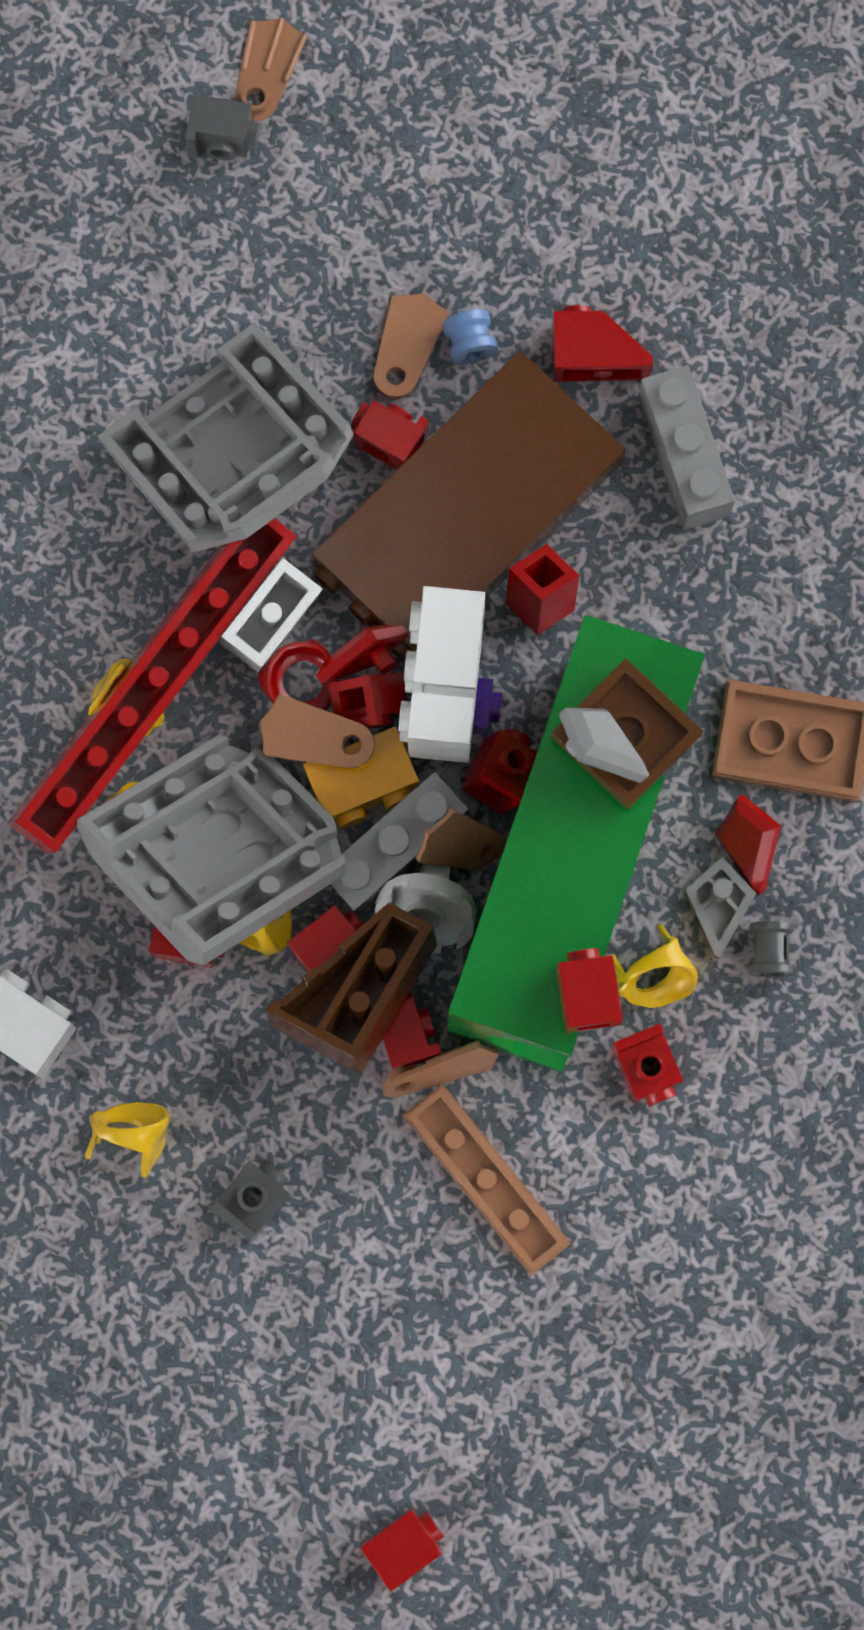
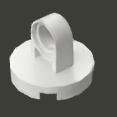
[375,863,477,955]

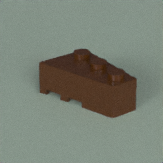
[265,902,437,1075]

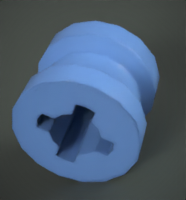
[442,309,498,365]

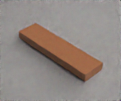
[403,1084,571,1276]

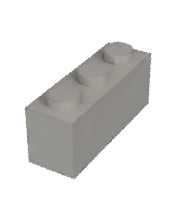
[638,365,735,530]
[331,772,472,915]

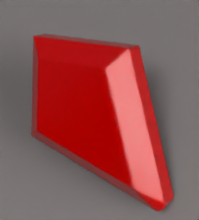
[316,625,409,685]
[715,795,781,895]

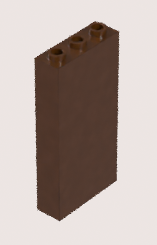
[312,350,626,662]

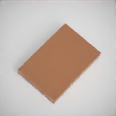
[711,679,864,803]

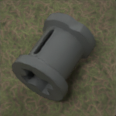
[749,921,795,977]

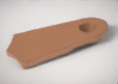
[234,17,307,121]
[374,293,449,398]
[260,695,375,768]
[415,808,507,870]
[382,1040,498,1098]

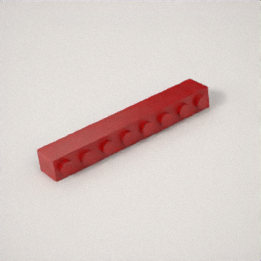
[7,518,297,854]

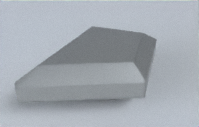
[559,708,649,783]
[684,857,756,959]

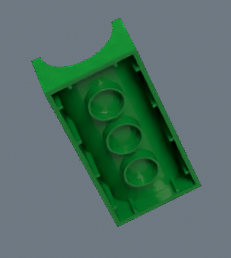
[447,614,705,1073]

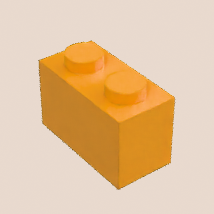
[303,726,419,829]

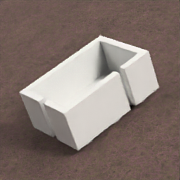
[399,586,485,763]

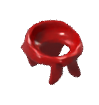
[258,639,340,711]

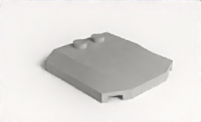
[97,322,354,552]
[77,734,346,966]

